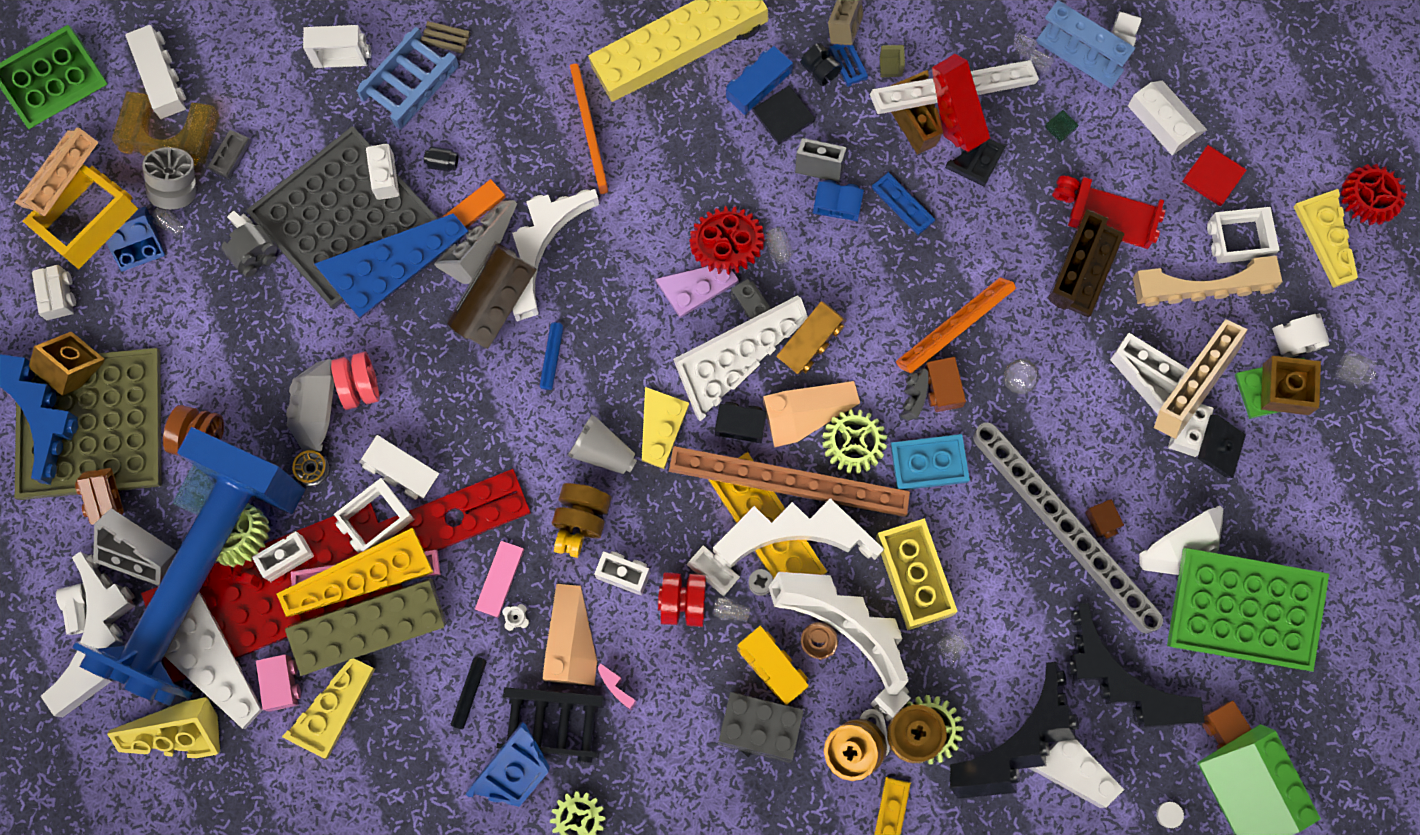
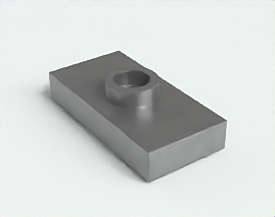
[208,130,252,179]

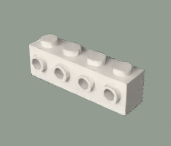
[125,25,186,119]

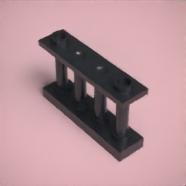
[496,687,605,763]

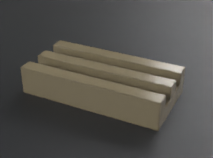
[421,21,470,54]

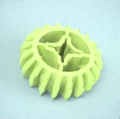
[822,409,887,474]
[216,503,271,567]
[901,695,963,764]

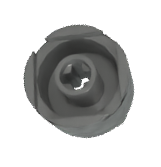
[222,222,278,277]

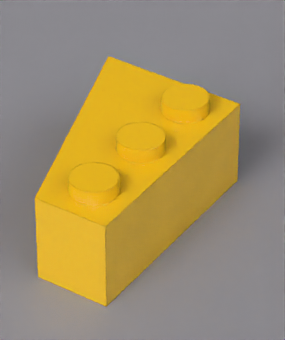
[737,626,809,706]

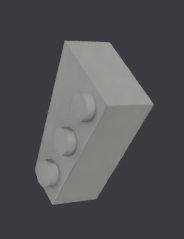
[93,508,176,586]

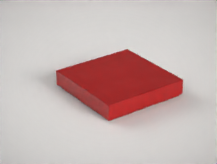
[1182,145,1246,207]

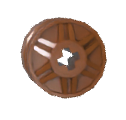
[163,405,224,456]

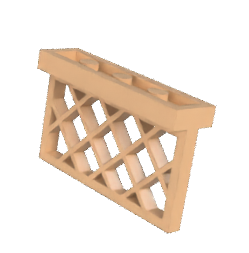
[15,127,98,216]

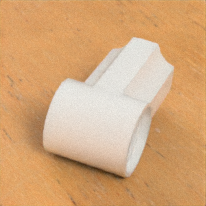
[56,583,87,635]

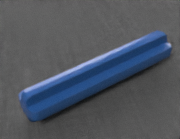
[540,322,563,390]

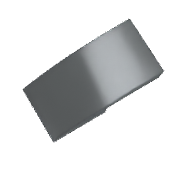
[901,368,928,421]

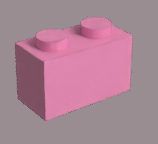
[256,654,301,712]

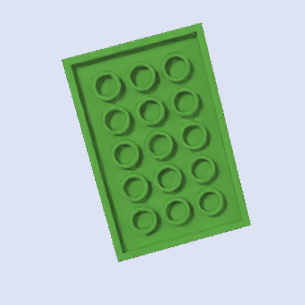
[1167,548,1329,672]

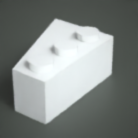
[1110,333,1189,414]
[359,435,439,500]
[1029,740,1124,808]

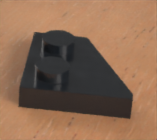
[945,139,1006,187]

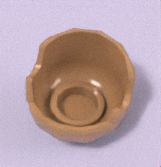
[801,622,839,660]

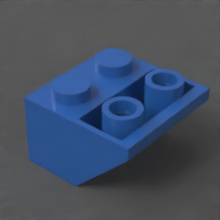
[106,206,165,272]

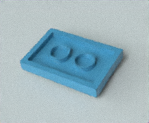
[890,434,970,490]

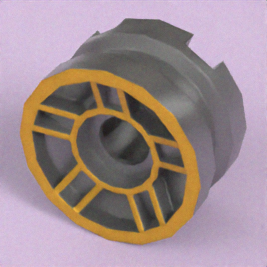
[292,450,329,486]

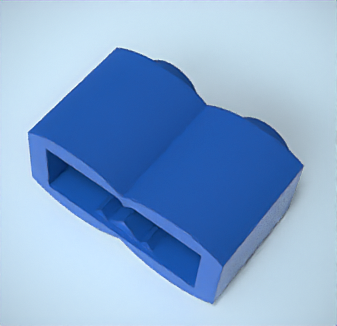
[813,180,864,221]

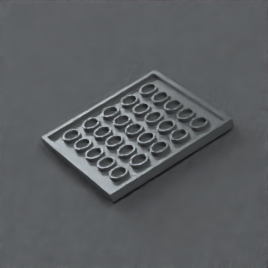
[246,126,438,310]

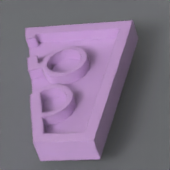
[655,266,739,318]

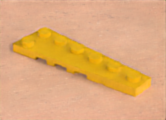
[277,528,434,617]

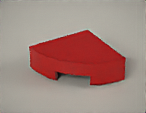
[233,572,260,587]

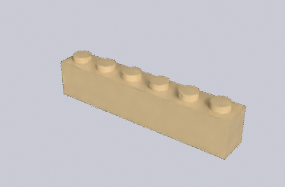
[1154,319,1248,439]

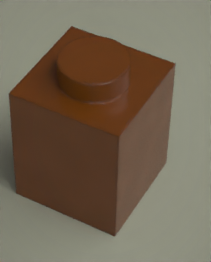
[1085,499,1124,540]

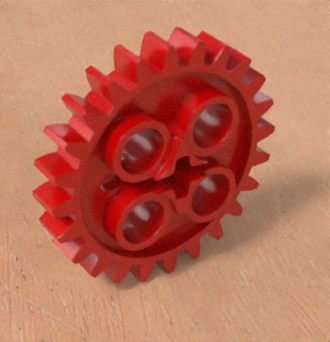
[689,206,765,275]

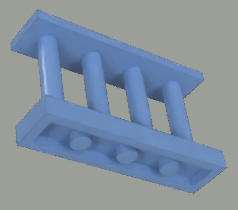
[1036,0,1135,89]
[356,27,459,130]

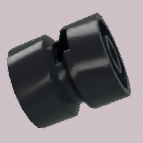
[800,43,842,86]

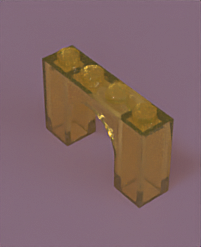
[112,91,219,165]

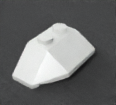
[1139,505,1223,575]

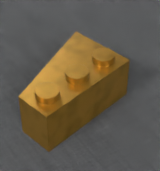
[890,70,943,154]

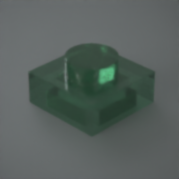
[1045,110,1079,143]

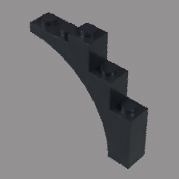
[1067,603,1205,728]
[950,661,1079,799]

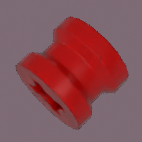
[1052,176,1080,203]

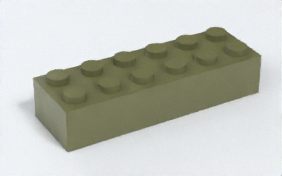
[285,578,447,676]

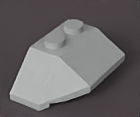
[286,359,334,452]

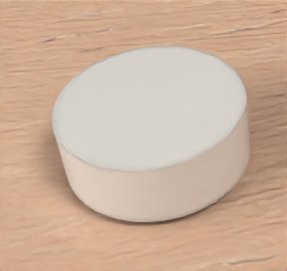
[1156,802,1184,828]

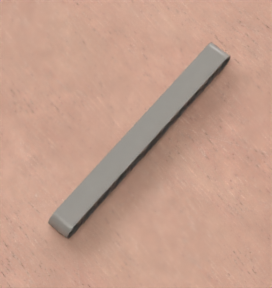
[973,422,1163,634]

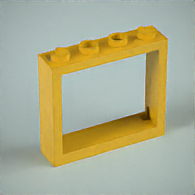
[22,164,138,269]

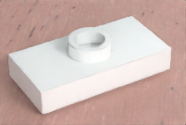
[687,545,740,596]

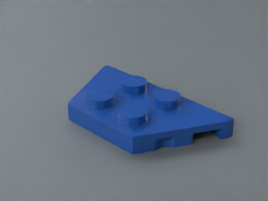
[465,722,550,807]

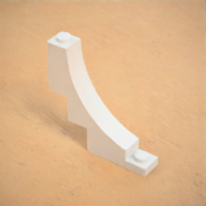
[713,499,884,568]

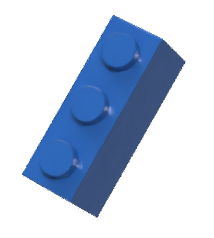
[726,46,793,115]

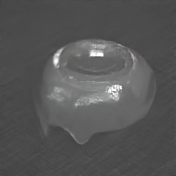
[1003,358,1039,394]

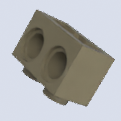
[828,0,864,45]

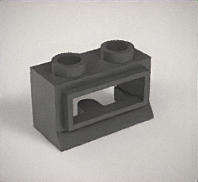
[731,279,771,319]

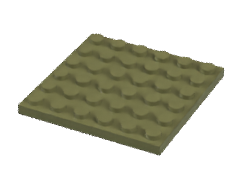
[14,348,162,500]

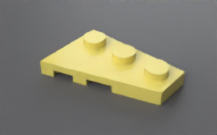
[642,387,690,469]

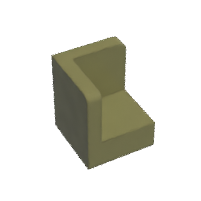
[879,45,905,77]

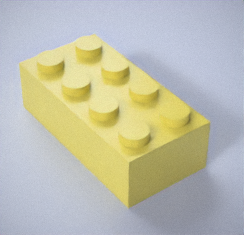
[876,518,958,630]

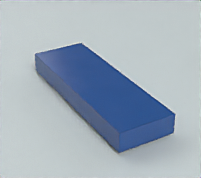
[871,172,935,235]

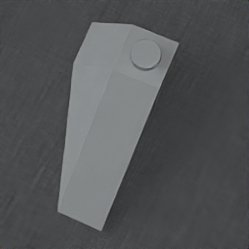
[434,200,517,284]

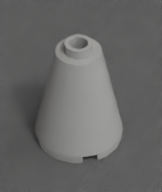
[568,415,637,474]

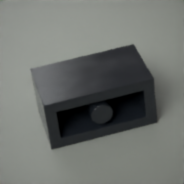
[715,402,767,444]

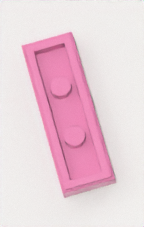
[475,541,524,618]

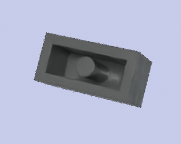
[795,138,847,183]

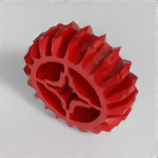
[1340,164,1407,226]

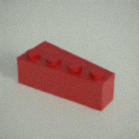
[932,54,990,152]

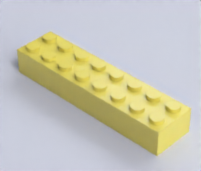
[588,0,768,102]

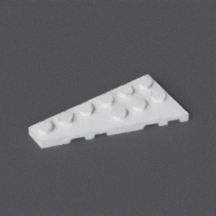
[673,296,808,421]
[164,591,263,729]

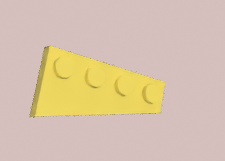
[1294,189,1358,288]
[282,658,375,760]

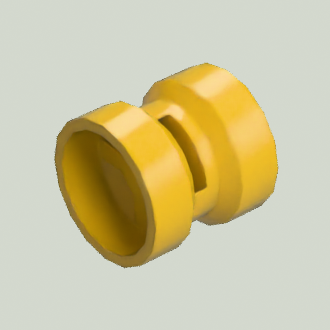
[554,529,584,558]

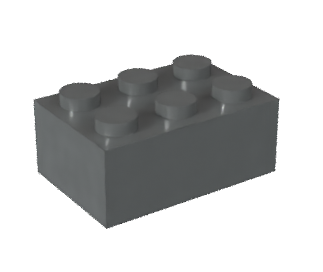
[718,692,804,763]

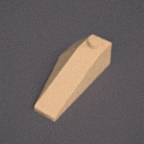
[763,381,860,448]
[543,584,597,686]

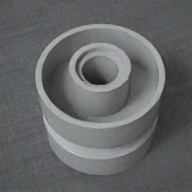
[142,147,197,209]

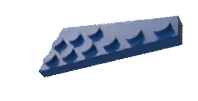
[314,213,468,319]

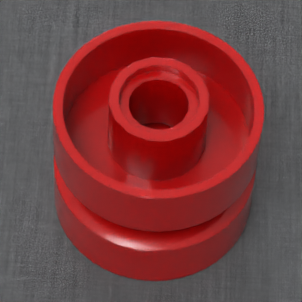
[658,572,706,627]

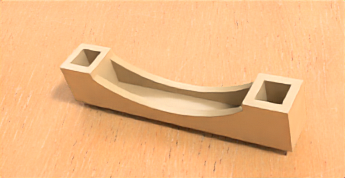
[1133,256,1282,306]

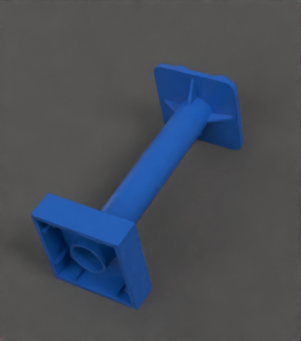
[72,427,306,706]

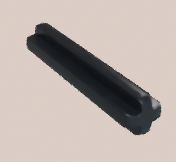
[451,657,487,730]

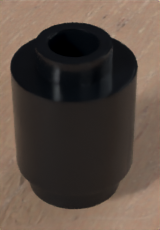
[424,146,459,172]

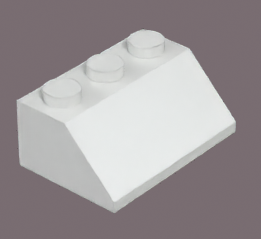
[1128,80,1207,155]

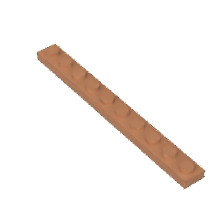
[669,446,910,517]

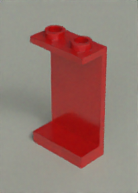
[1068,177,1166,249]

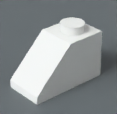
[870,686,910,721]

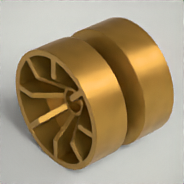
[551,483,612,538]

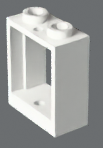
[303,25,371,68]
[1207,207,1279,263]
[334,478,415,553]

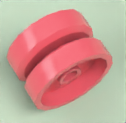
[331,351,380,410]

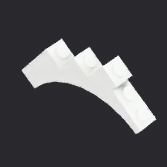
[512,189,599,321]
[41,552,136,718]
[769,572,908,695]

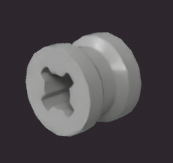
[748,569,773,596]

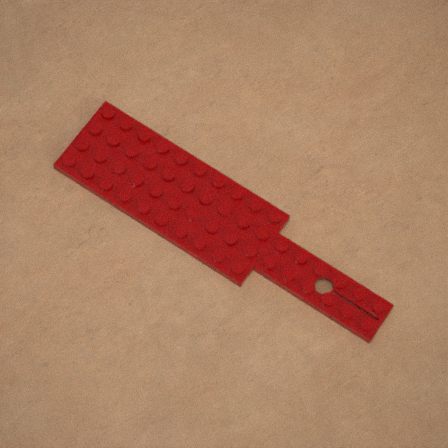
[141,469,531,684]

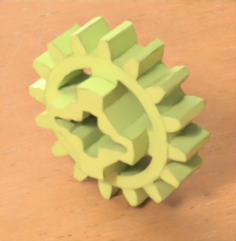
[550,791,606,835]

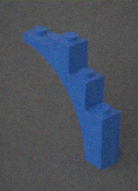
[0,354,78,485]

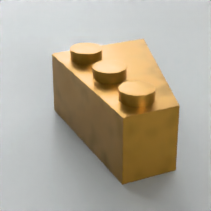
[776,301,846,374]

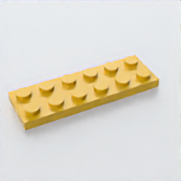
[708,452,827,579]

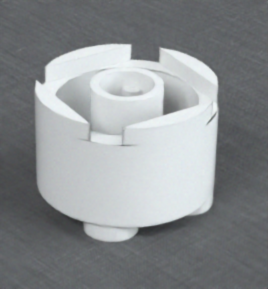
[1272,313,1329,358]

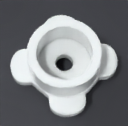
[503,604,529,631]

